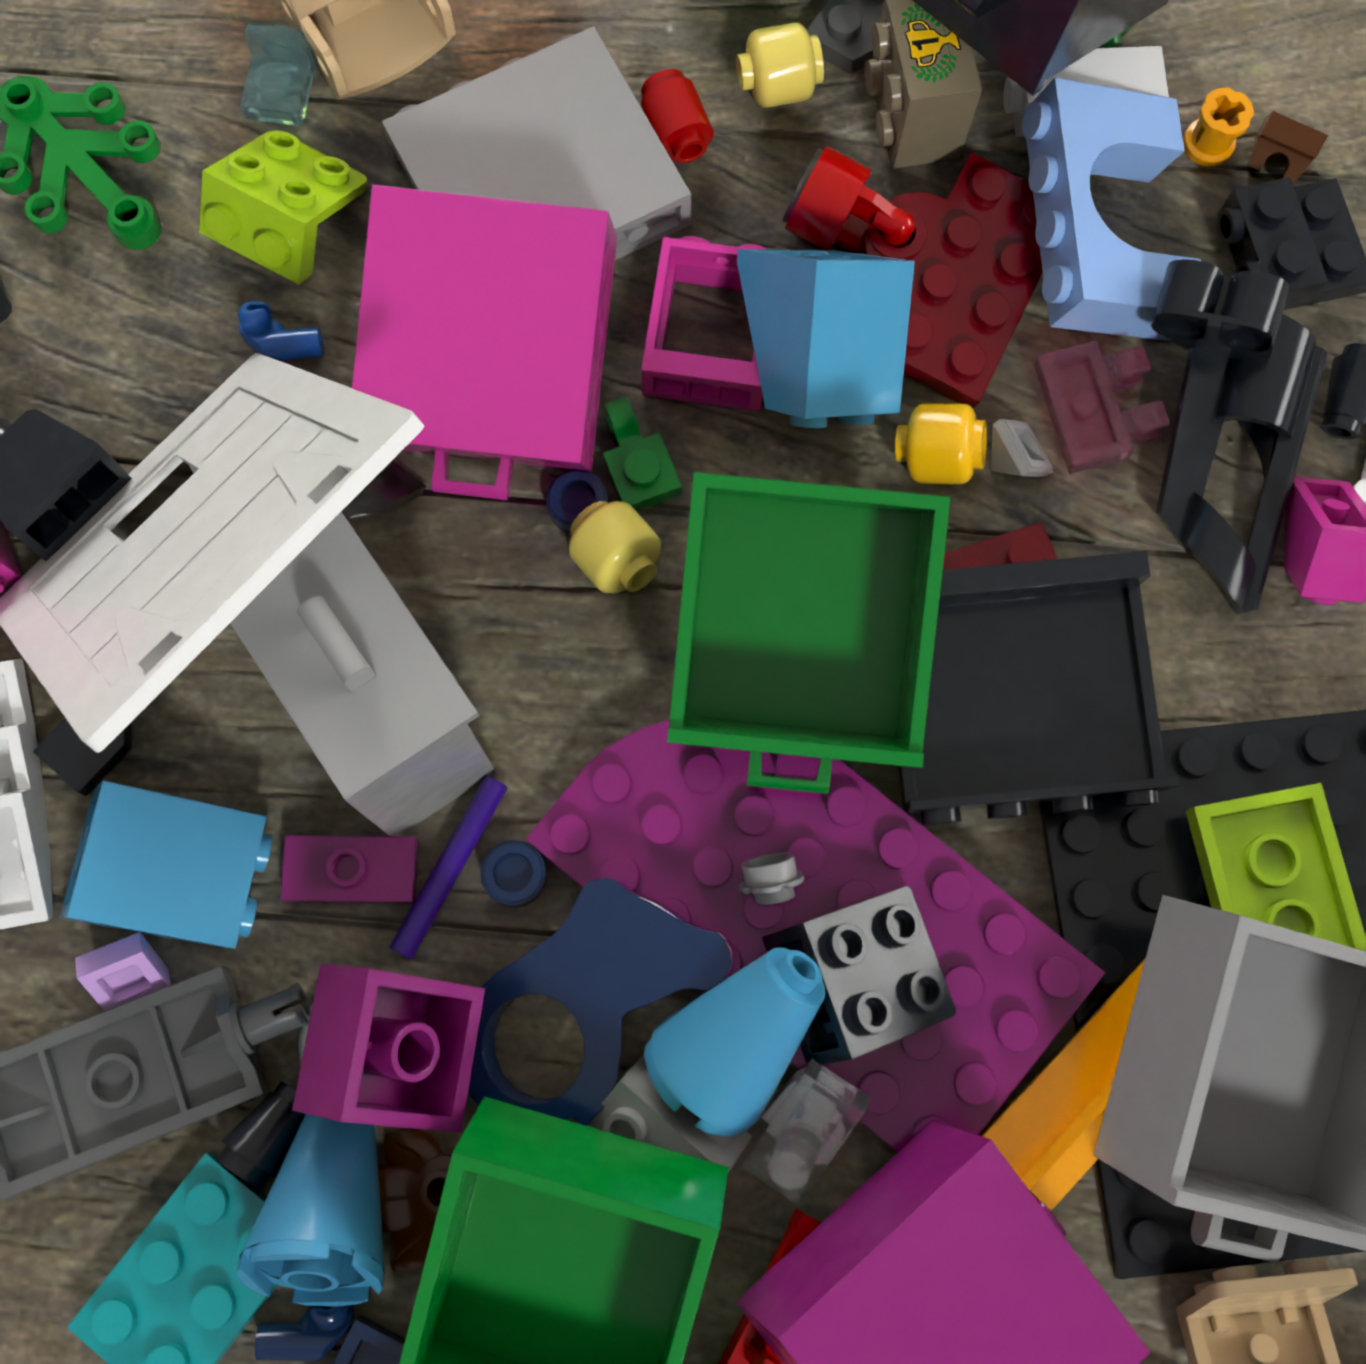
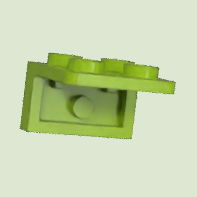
[199,131,367,285]

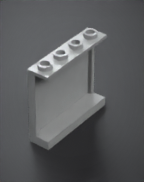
[382,26,691,260]

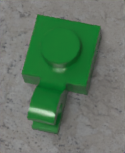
[603,396,682,511]

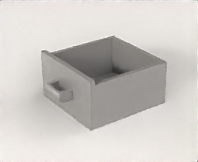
[230,511,496,836]
[1093,895,1366,1263]

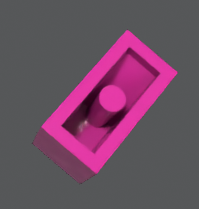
[1284,476,1366,605]

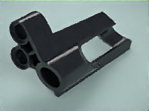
[1151,259,1327,615]

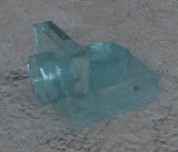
[240,24,316,126]

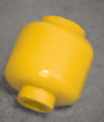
[895,403,987,485]

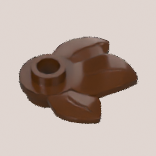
[378,1128,452,1272]

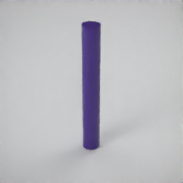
[389,775,508,960]

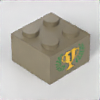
[864,0,982,169]

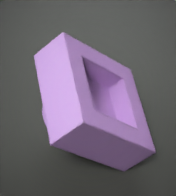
[75,932,171,1011]

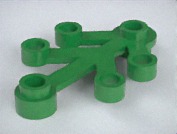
[0,76,161,250]

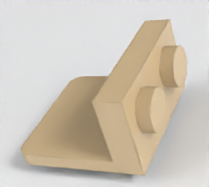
[1176,1258,1358,1364]

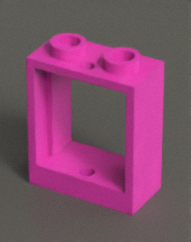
[641,236,766,412]

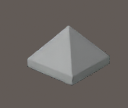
[990,419,1053,477]

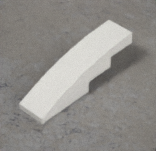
[0,658,53,930]

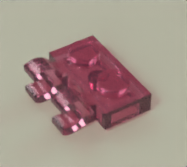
[1034,340,1170,474]

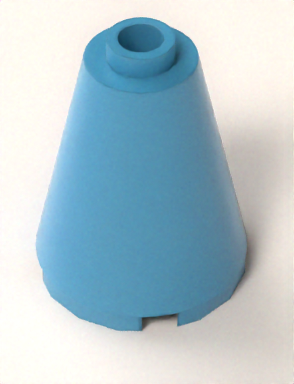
[644,948,825,1137]
[236,1114,385,1307]

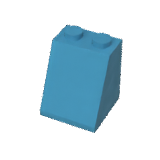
[737,249,915,428]
[59,781,272,949]

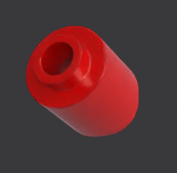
[640,69,714,163]

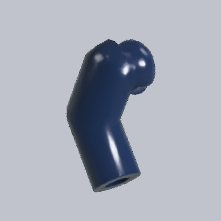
[255,1305,354,1361]

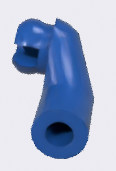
[237,301,324,361]

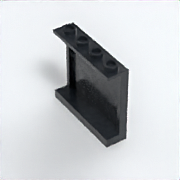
[898,551,1180,825]

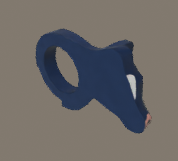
[468,877,733,1126]

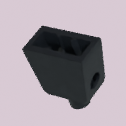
[0,409,132,561]

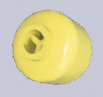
[736,23,824,108]
[569,501,661,594]

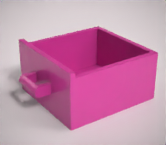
[352,184,617,500]

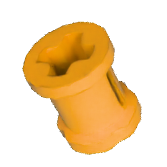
[1183,87,1254,167]

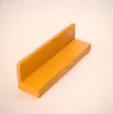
[981,958,1146,1211]

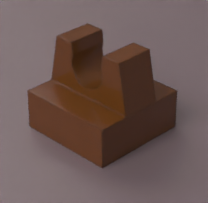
[1247,111,1328,184]

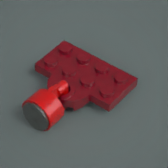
[782,146,1043,409]

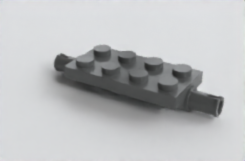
[0,966,311,1201]

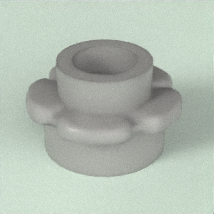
[738,853,804,905]

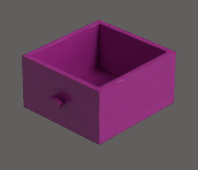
[735,1121,1151,1364]

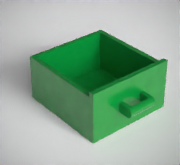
[667,472,951,794]
[399,1096,729,1364]

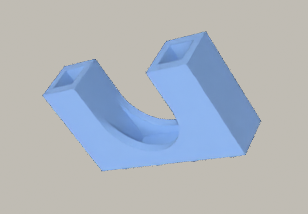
[1022,77,1201,341]

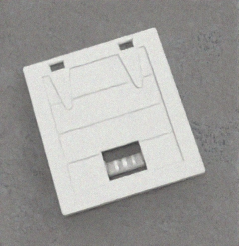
[0,353,424,753]

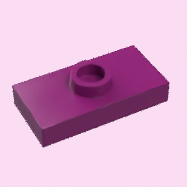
[280,835,419,904]

